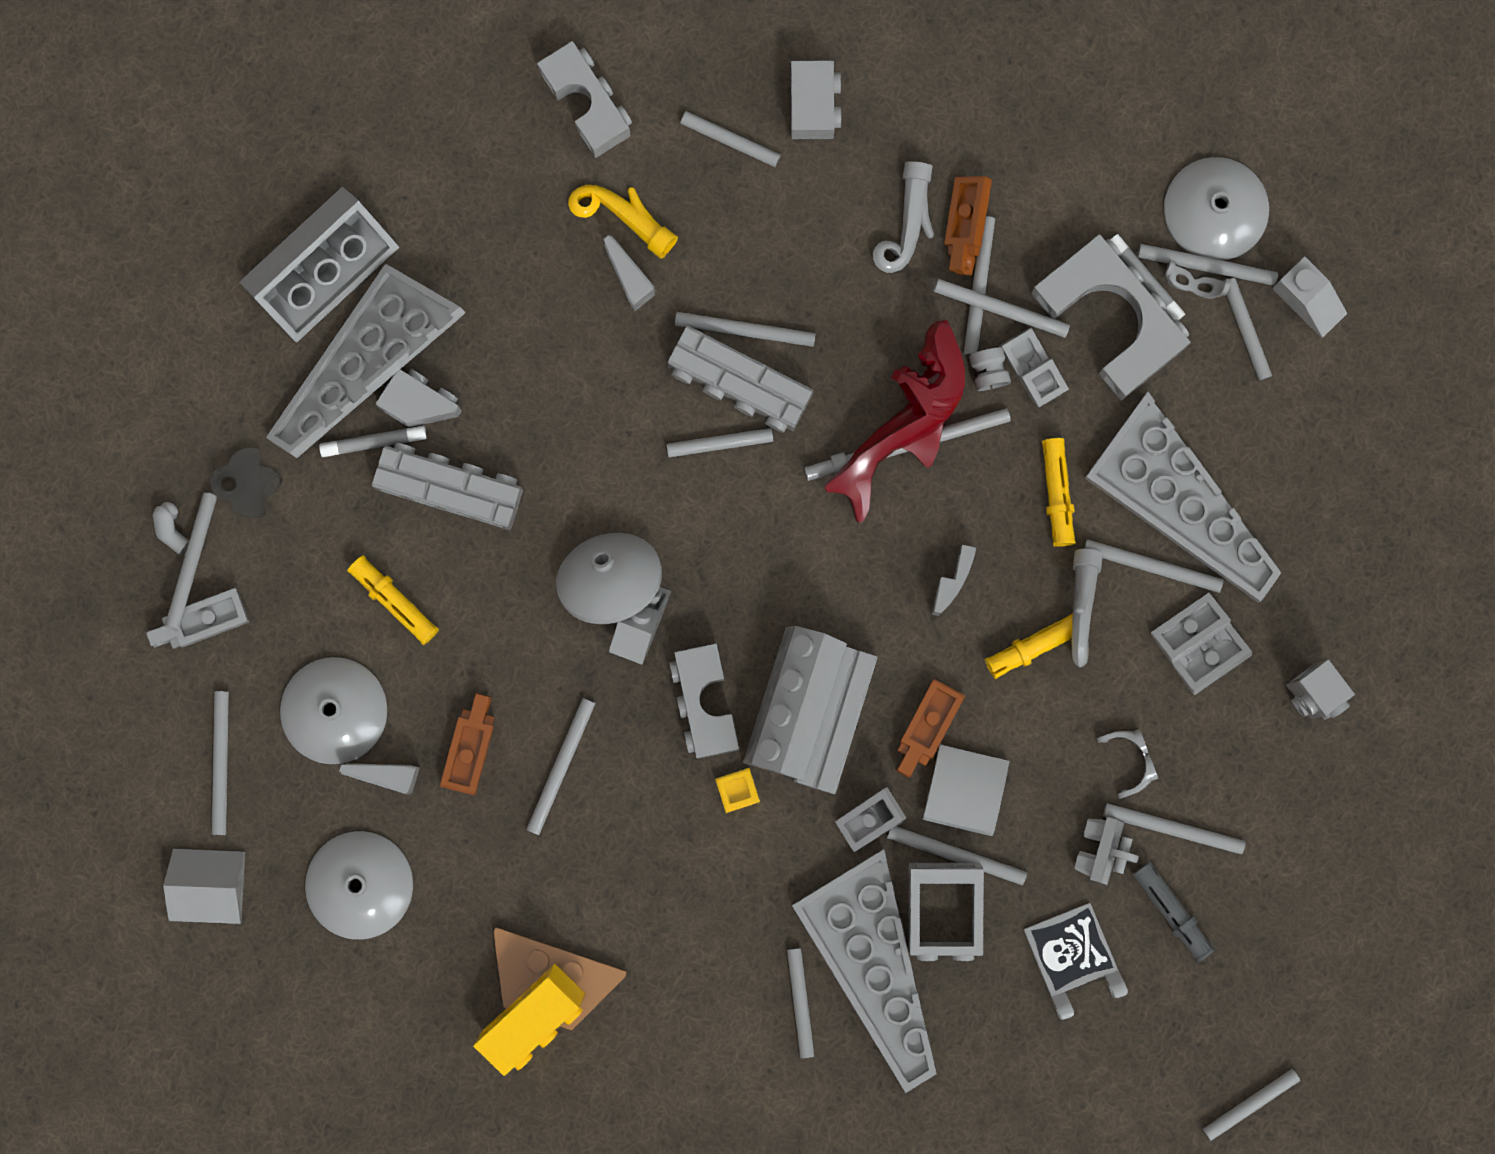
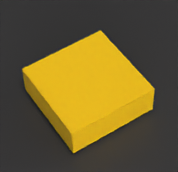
[715,768,760,813]

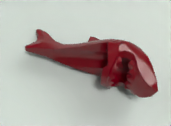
[824,320,965,523]

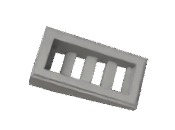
[603,235,655,311]
[339,764,420,795]

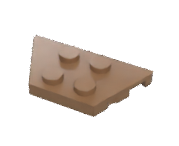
[494,927,627,1030]

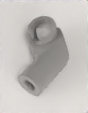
[152,502,189,555]

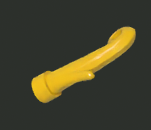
[568,185,678,259]

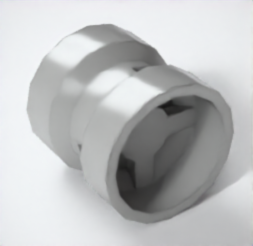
[969,347,1011,391]

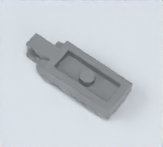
[146,588,250,649]

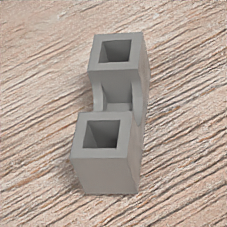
[537,41,632,158]
[669,644,739,759]

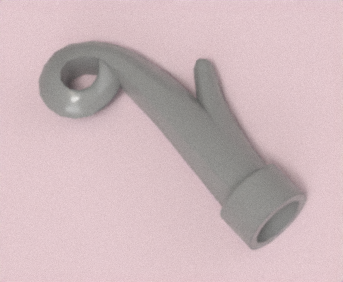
[873,161,934,273]
[1072,549,1103,668]

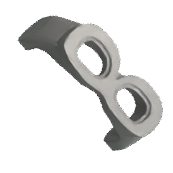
[1165,260,1232,299]
[1096,729,1158,799]

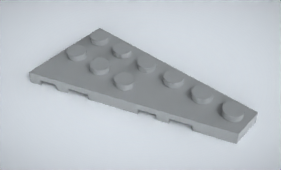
[266,264,466,458]
[1085,392,1281,603]
[792,849,937,1093]

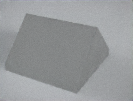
[163,849,245,924]

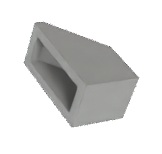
[1272,257,1347,338]

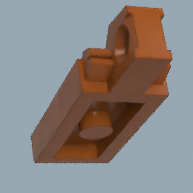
[944,176,992,275]
[896,679,965,778]
[440,693,495,796]

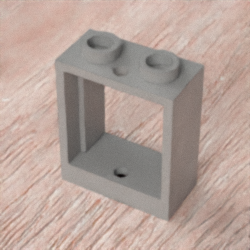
[908,863,984,961]

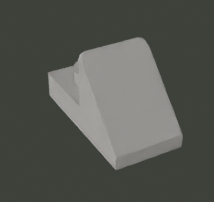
[835,787,906,852]

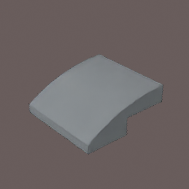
[1151,593,1252,695]
[923,745,1010,836]

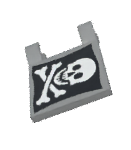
[1024,903,1128,1020]

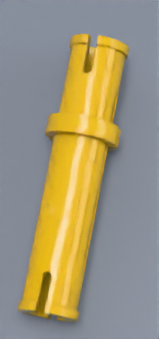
[1042,438,1076,547]
[347,555,439,646]
[984,614,1073,679]

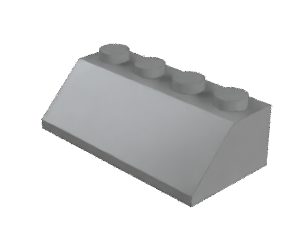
[239,186,399,343]
[743,626,847,781]

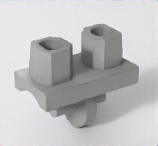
[1075,817,1139,885]

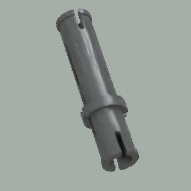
[1132,861,1216,963]

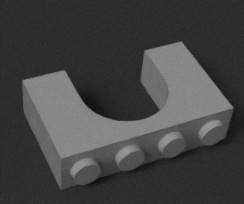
[1031,234,1191,401]

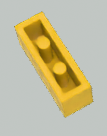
[473,964,586,1076]

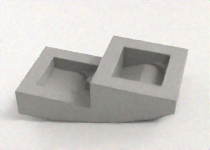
[999,328,1069,407]
[932,545,976,616]

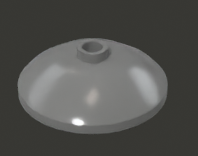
[1164,157,1269,261]
[556,533,662,624]
[280,657,388,764]
[305,831,413,939]

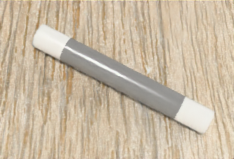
[1110,234,1185,321]
[319,425,427,457]

